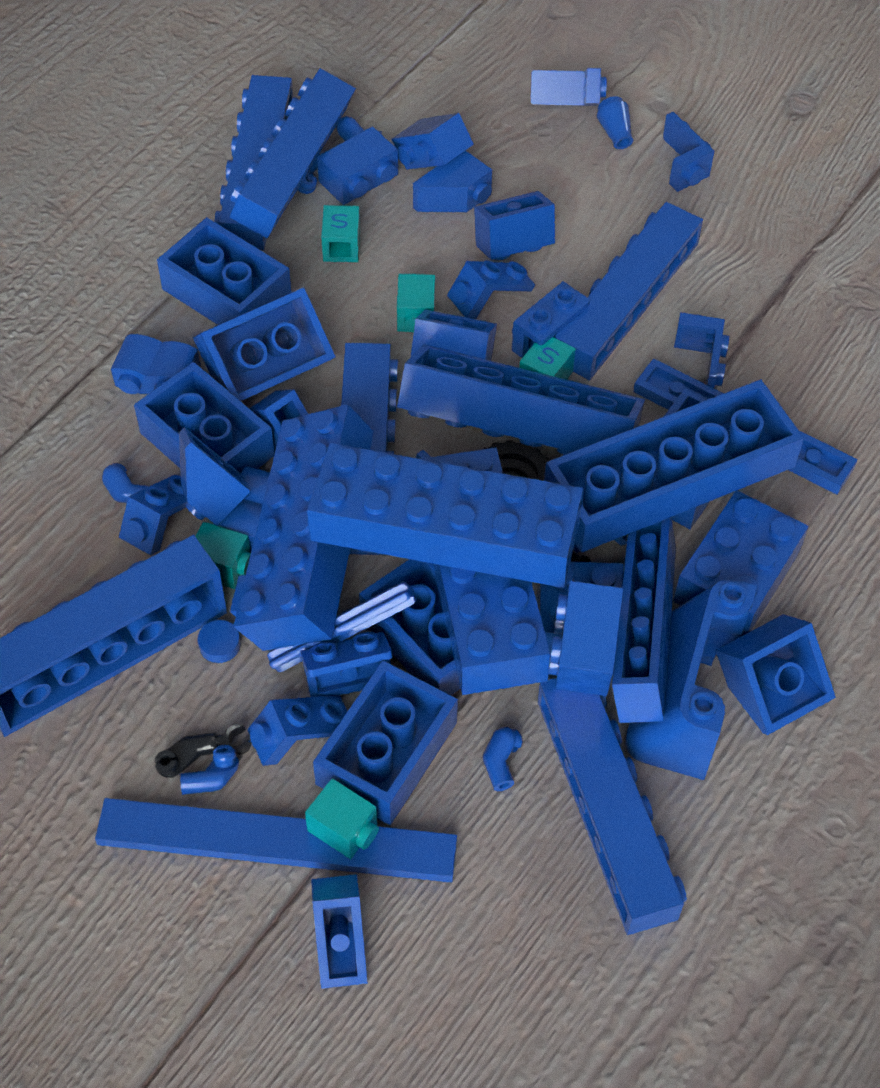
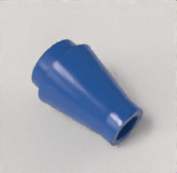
[597,96,633,149]

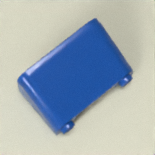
[625,579,757,780]

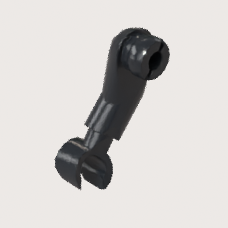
[154,723,251,778]

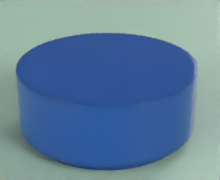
[198,620,241,663]

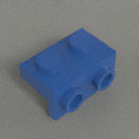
[512,281,590,358]
[300,631,392,697]

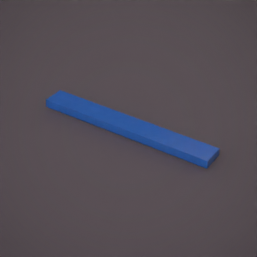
[95,798,457,883]

